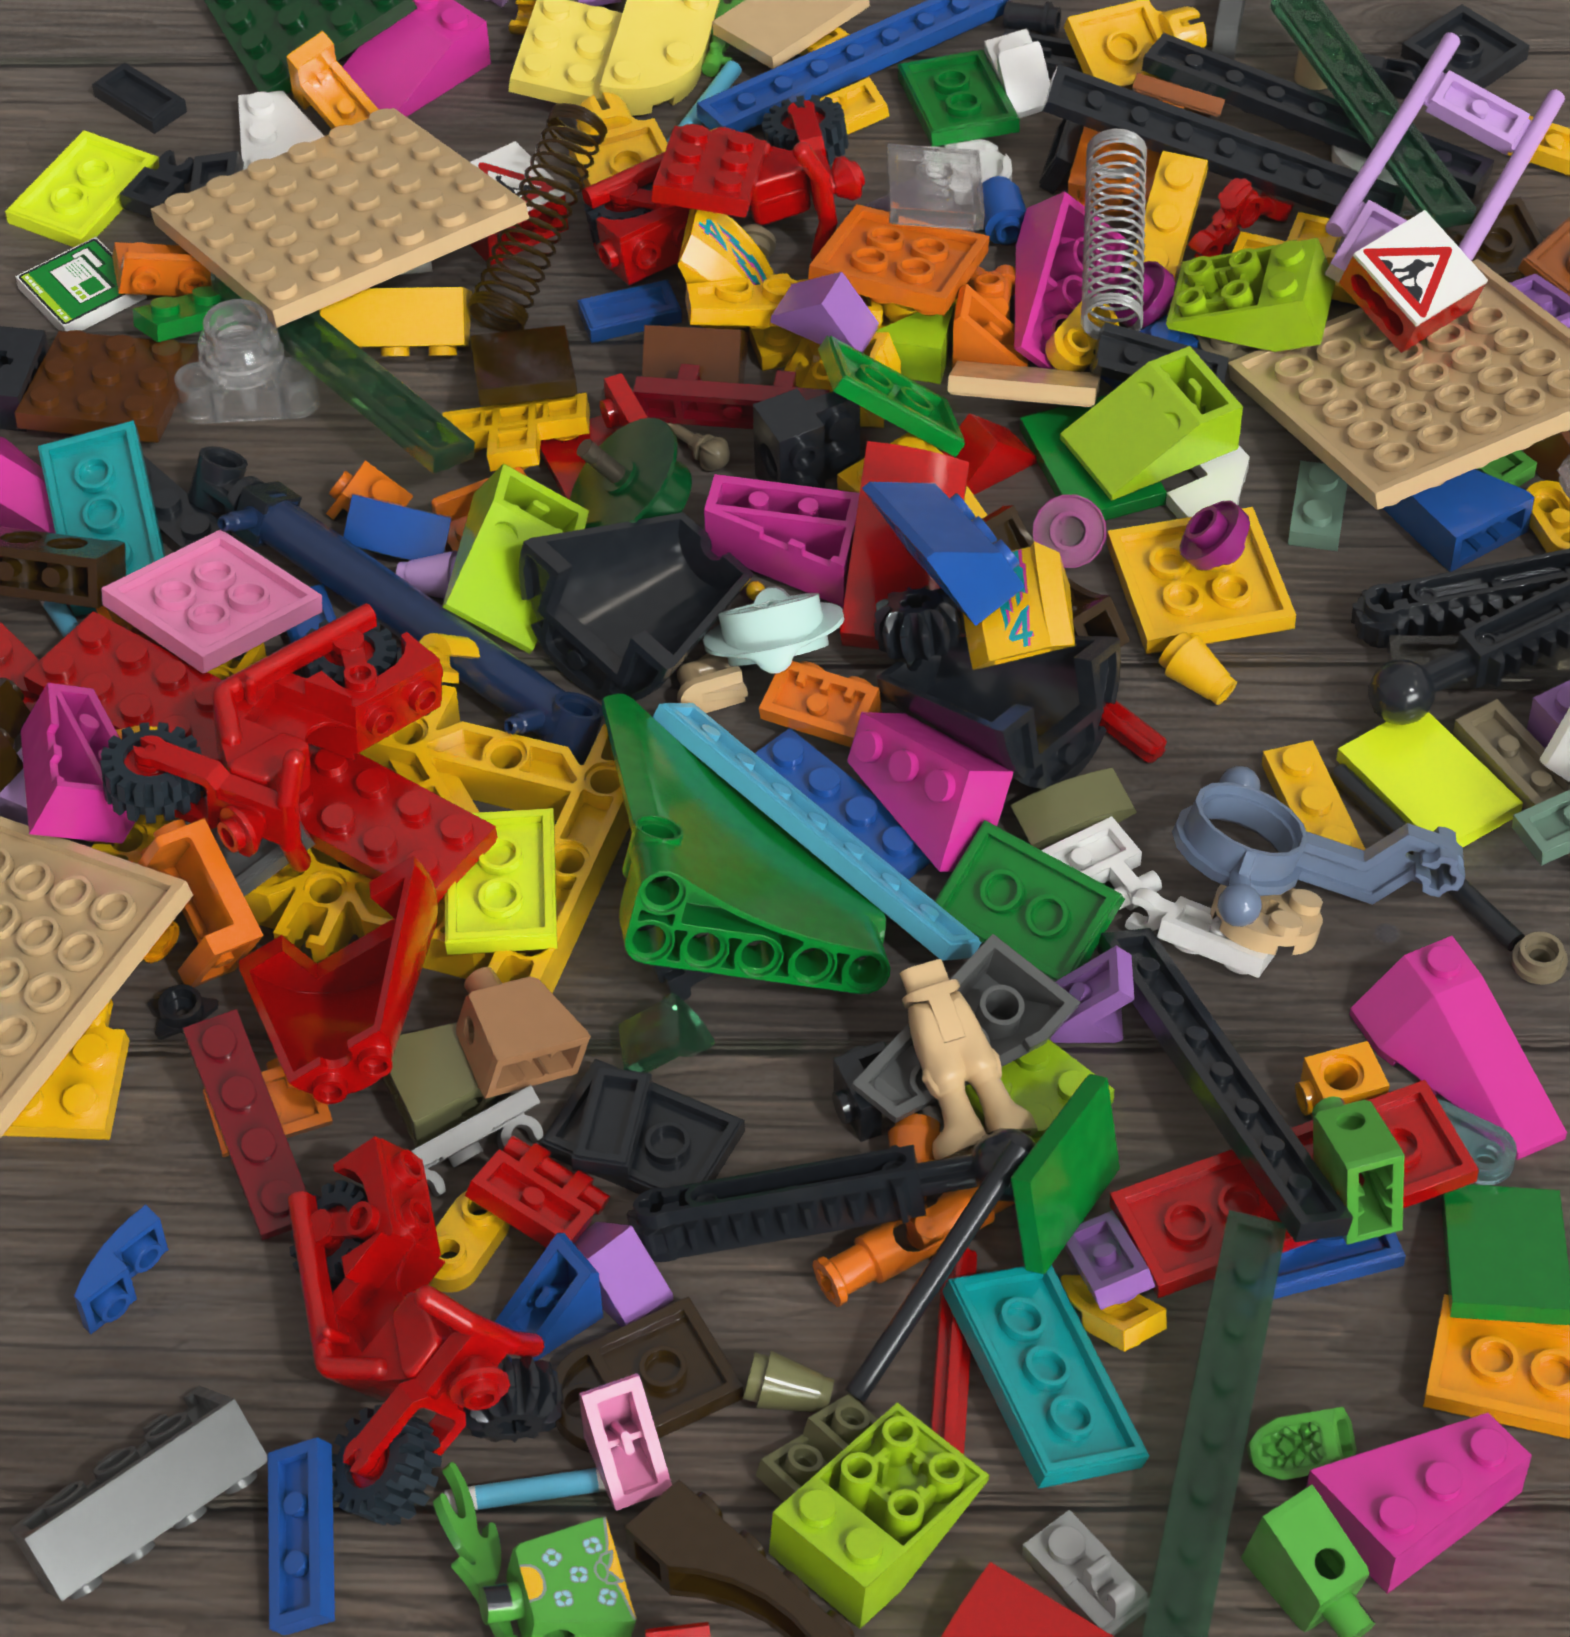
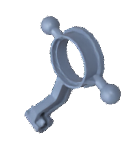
[1172,766,1465,927]

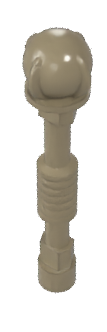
[630,387,730,471]

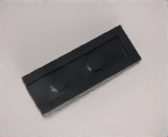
[1090,322,1229,384]

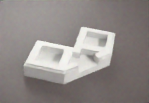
[1166,446,1250,519]

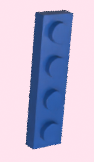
[755,728,931,880]

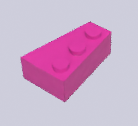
[847,712,1014,872]
[1306,1413,1532,1594]

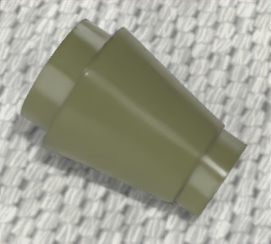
[743,1350,835,1412]

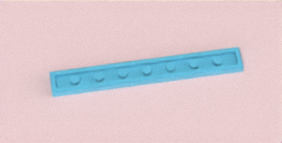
[653,703,982,961]

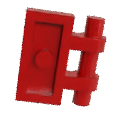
[465,1135,610,1248]

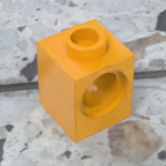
[1295,1041,1390,1119]

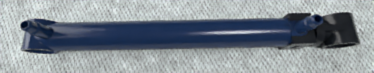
[187,446,603,763]

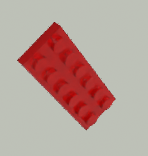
[1109,1080,1479,1298]

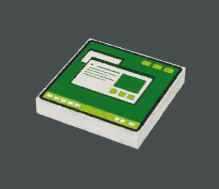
[15,237,147,331]

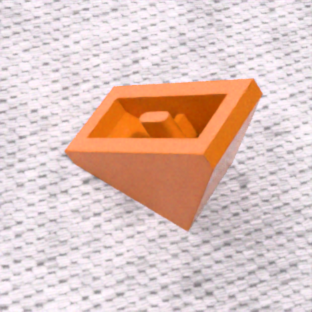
[952,284,1029,369]

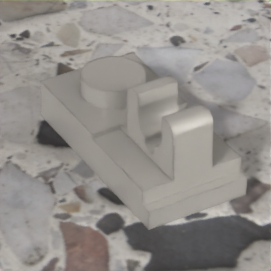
[1022,1510,1151,1636]

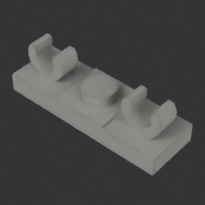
[411,1085,543,1198]

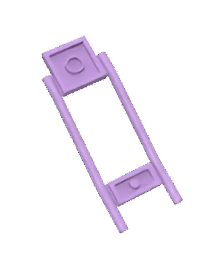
[1324,33,1565,283]

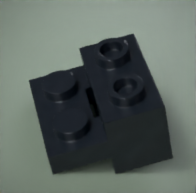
[753,388,860,488]

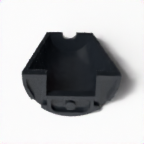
[519,512,754,701]
[876,633,1121,789]

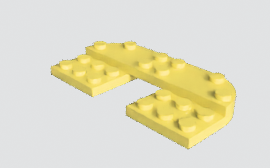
[508,0,721,116]

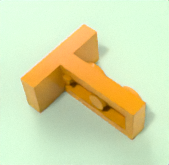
[286,31,378,129]

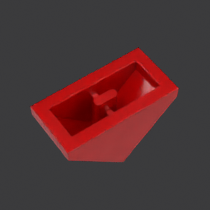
[941,413,1037,495]

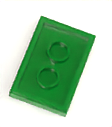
[897,50,1020,147]
[818,336,965,458]
[1020,395,1167,521]
[935,820,1125,982]
[1011,1074,1120,1274]
[1441,1184,1570,1325]

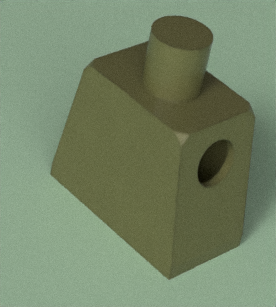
[382,1022,497,1148]

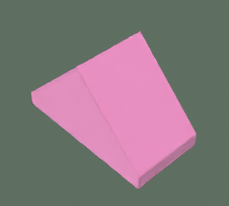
[579,1373,672,1511]

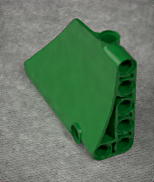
[601,694,891,994]

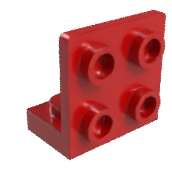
[540,373,648,500]

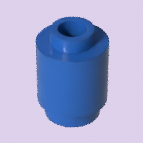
[976,176,1026,245]

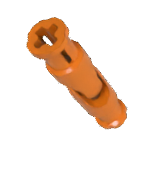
[812,1187,1015,1307]

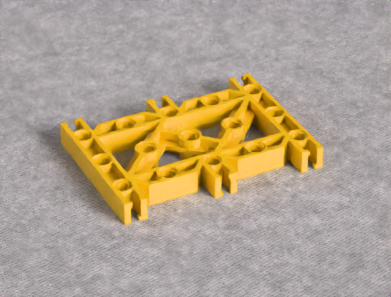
[91,643,630,994]

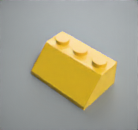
[320,287,472,357]

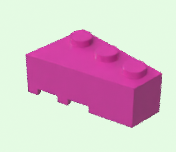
[704,474,860,607]
[20,683,135,844]

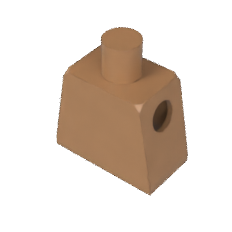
[456,967,591,1099]

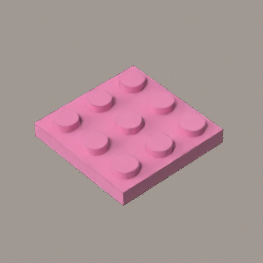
[101,529,322,674]

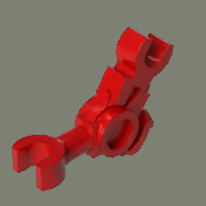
[1188,178,1295,258]

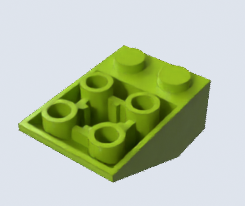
[1166,238,1335,352]
[1060,346,1243,501]
[442,463,589,654]
[769,1403,989,1629]

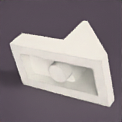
[984,29,1050,118]

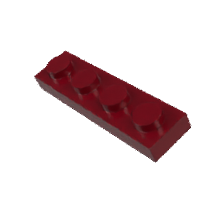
[183,1009,307,1241]

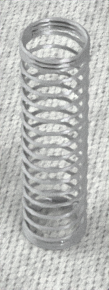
[1081,129,1147,339]

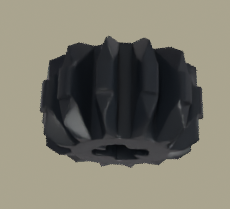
[873,585,962,663]
[463,1355,563,1443]

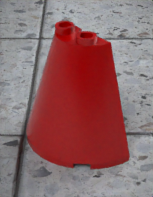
[239,855,438,1104]

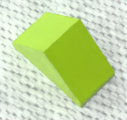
[876,302,955,384]

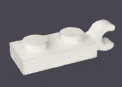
[1125,888,1277,978]

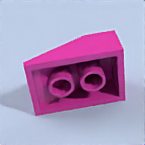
[342,0,491,117]

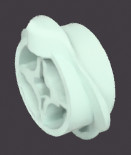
[703,586,844,673]

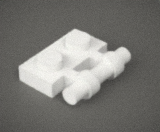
[1041,816,1162,910]

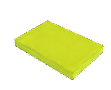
[5,130,160,247]
[1336,712,1523,847]
[445,808,558,955]

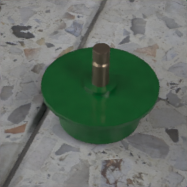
[570,418,692,529]

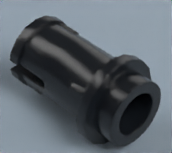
[1003,1,1061,36]

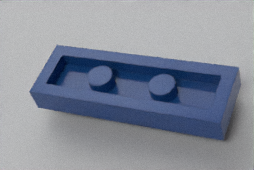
[268,1437,335,1636]

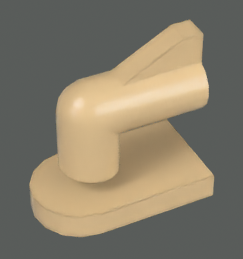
[677,653,748,713]

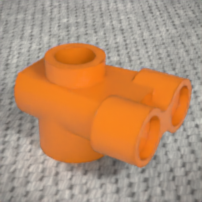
[967,265,1016,320]

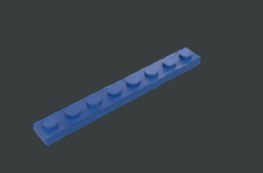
[697,0,1009,132]

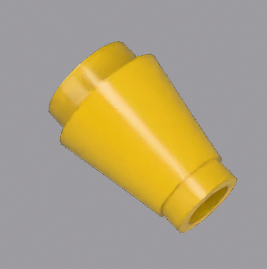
[1159,632,1237,705]

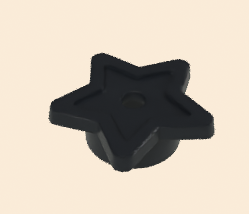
[147,982,219,1040]

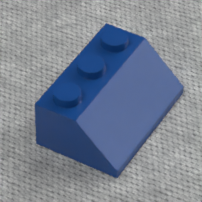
[862,482,1025,626]

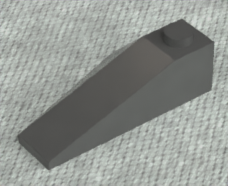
[851,934,1080,1123]

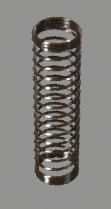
[468,103,607,332]

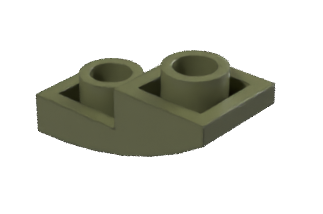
[1011,768,1137,850]
[755,1394,878,1502]

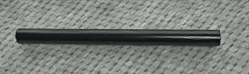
[1330,764,1525,951]
[845,1140,1029,1403]

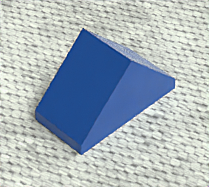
[495,1233,604,1361]

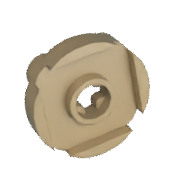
[1210,884,1323,955]

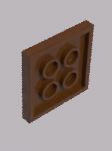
[15,330,199,443]

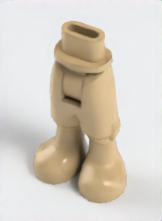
[900,959,1038,1160]

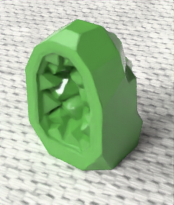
[1246,1407,1357,1480]

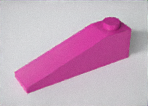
[1014,191,1130,369]
[1349,936,1567,1160]

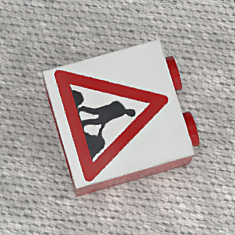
[470,141,568,266]
[1339,210,1488,353]

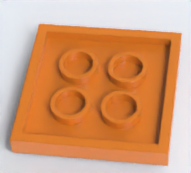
[808,204,990,316]

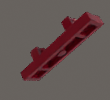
[633,364,830,429]

